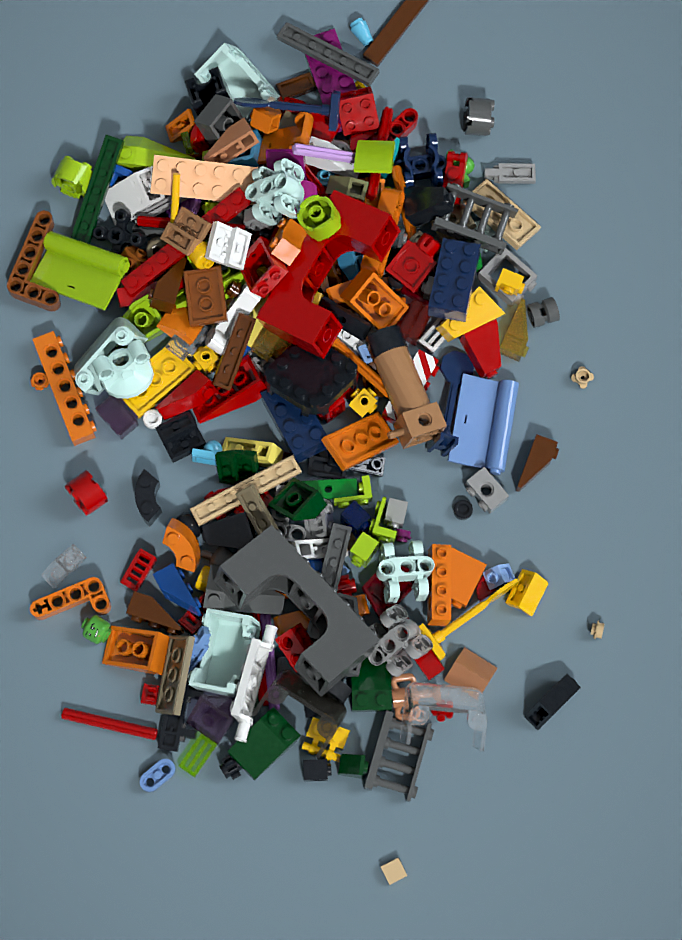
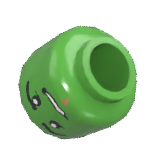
[81,615,112,644]

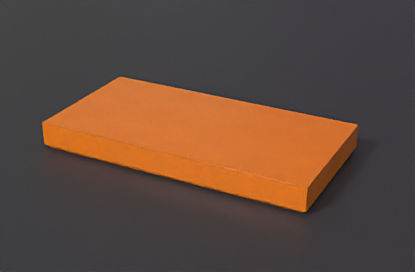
[321,411,399,471]

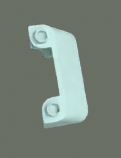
[195,43,281,125]
[74,317,148,395]

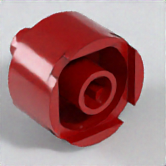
[64,470,108,516]

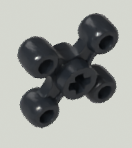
[93,208,146,255]

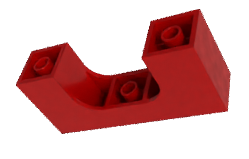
[256,190,401,359]

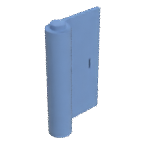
[447,373,519,475]

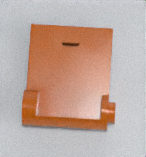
[257,112,314,165]

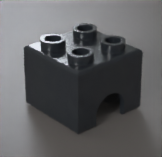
[184,66,232,116]

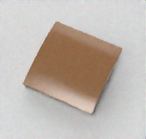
[160,207,213,256]

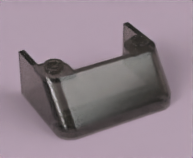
[251,670,347,759]

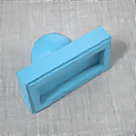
[192,440,222,466]

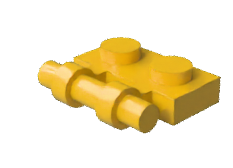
[301,717,350,762]

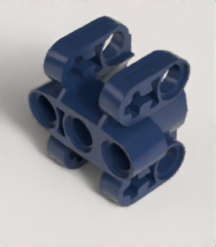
[394,133,447,188]

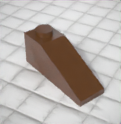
[148,257,187,314]
[516,434,559,492]

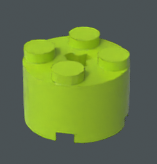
[51,156,93,199]
[297,195,341,241]

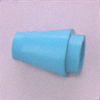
[350,18,374,46]

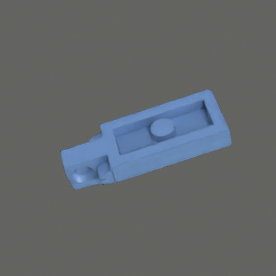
[188,626,211,673]

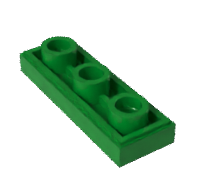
[302,478,358,500]

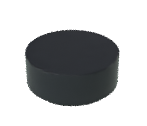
[453,500,473,520]

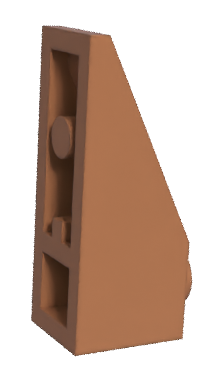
[203,118,259,164]

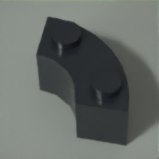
[135,469,162,527]

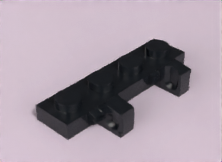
[158,673,205,752]

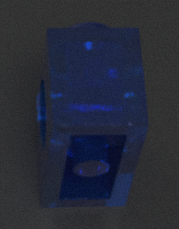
[340,500,371,538]

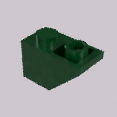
[338,754,369,779]

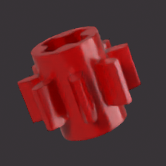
[337,574,357,596]

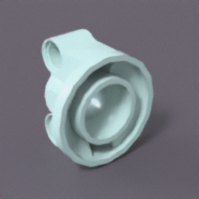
[92,340,154,399]

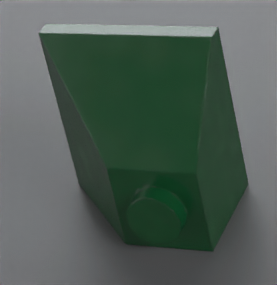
[268,477,327,521]

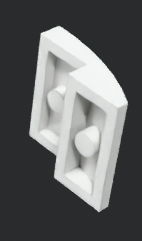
[205,221,252,270]

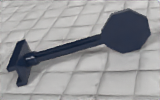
[234,90,341,131]
[427,350,474,457]

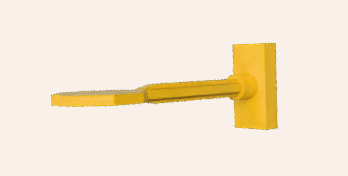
[419,579,518,661]

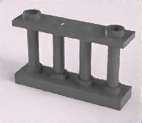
[431,183,519,255]
[364,710,434,802]

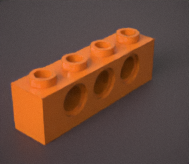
[427,544,451,626]

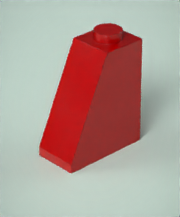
[460,319,501,379]

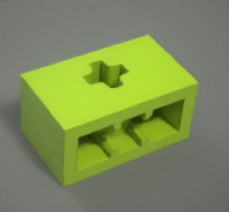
[349,532,379,568]

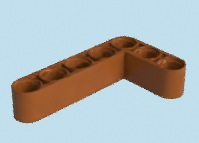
[7,210,61,312]

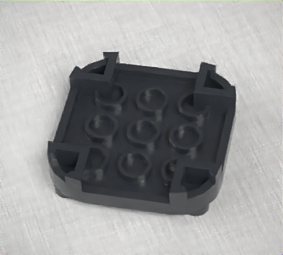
[264,344,357,417]

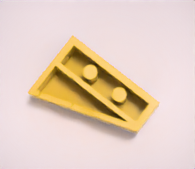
[435,286,506,342]

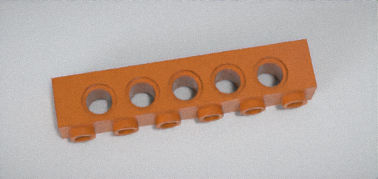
[32,331,97,446]

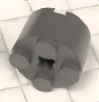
[463,97,495,136]

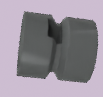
[527,297,560,328]

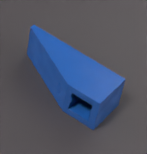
[153,563,202,617]

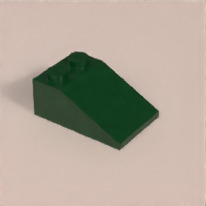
[351,653,392,712]
[227,707,301,781]

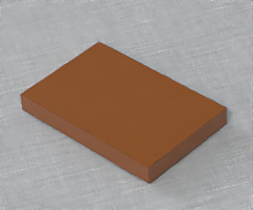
[183,265,228,327]

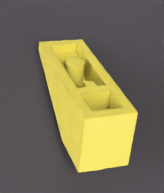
[222,437,284,467]

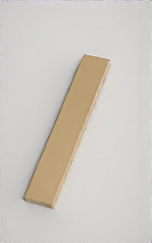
[190,455,302,526]

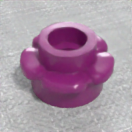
[396,529,412,543]

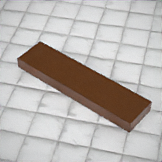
[211,312,256,391]

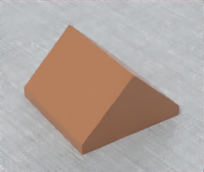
[444,647,497,701]

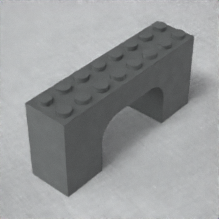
[214,525,380,696]

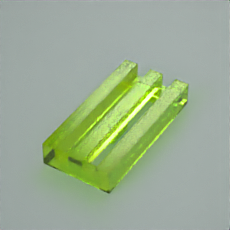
[179,733,218,778]

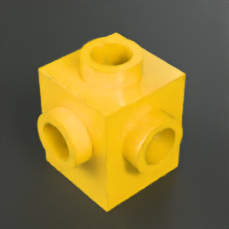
[193,346,221,376]
[348,388,378,418]

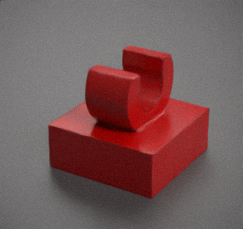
[141,683,160,706]

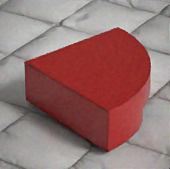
[476,576,496,602]

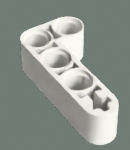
[205,283,262,356]

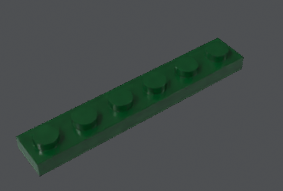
[71,135,125,244]

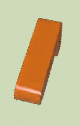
[30,577,111,620]

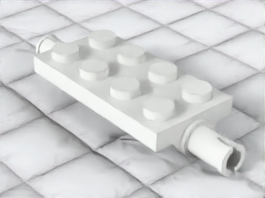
[230,625,278,742]

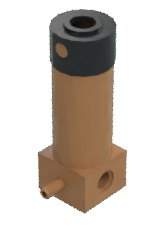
[365,325,447,449]

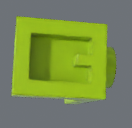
[333,475,372,508]

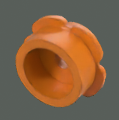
[31,372,49,391]

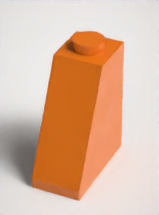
[451,548,487,609]

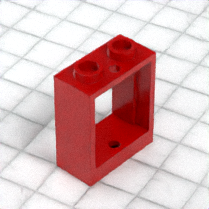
[240,236,288,298]

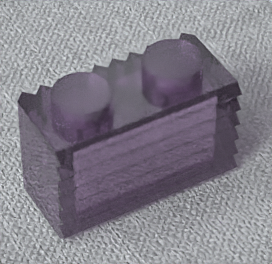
[95,395,139,440]

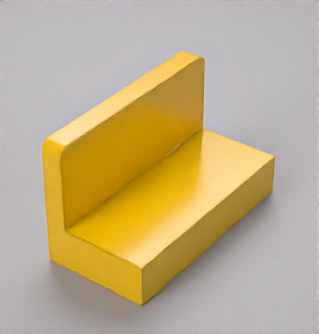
[505,569,548,616]

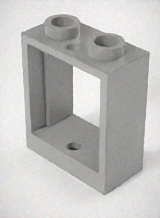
[478,248,538,307]

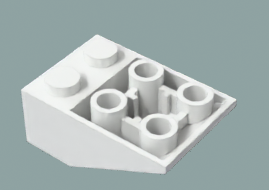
[105,166,165,226]

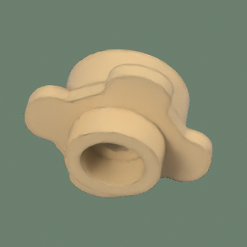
[571,366,594,389]

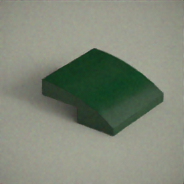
[215,450,259,485]

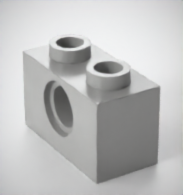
[465,467,509,514]

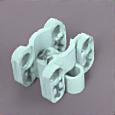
[245,158,304,226]
[376,540,435,604]

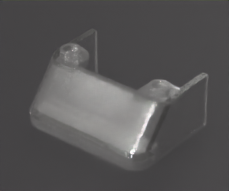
[400,682,487,751]

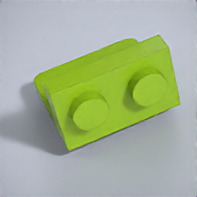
[369,496,397,546]

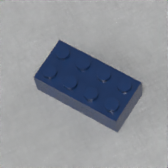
[428,238,481,322]
[260,390,327,464]

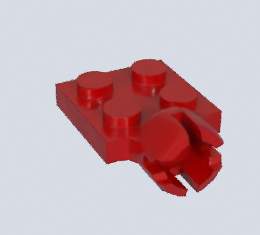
[385,233,441,293]

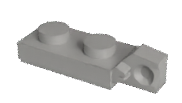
[484,163,536,184]

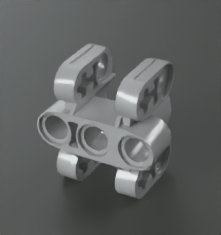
[368,604,433,677]

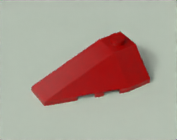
[193,354,267,424]

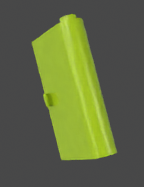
[30,231,130,311]

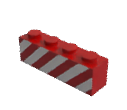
[382,349,440,424]

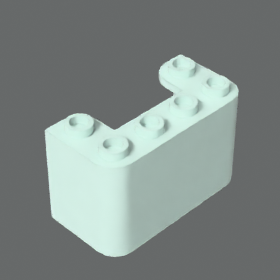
[188,608,261,697]

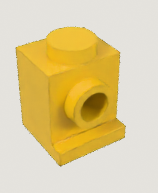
[495,268,525,296]

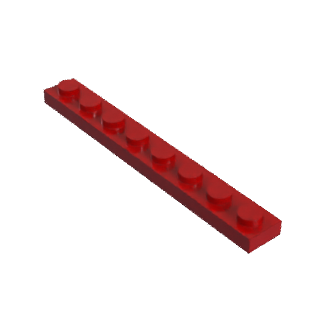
[121,187,252,297]

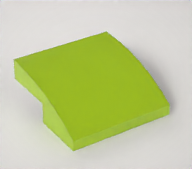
[354,140,395,173]

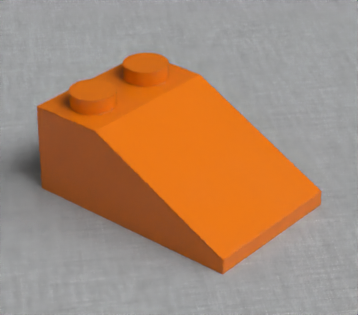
[339,268,409,330]
[102,626,170,675]

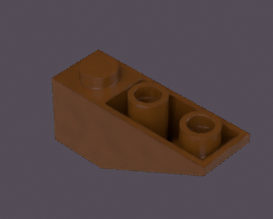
[126,591,185,635]

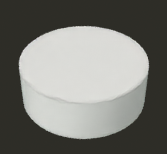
[143,409,162,429]

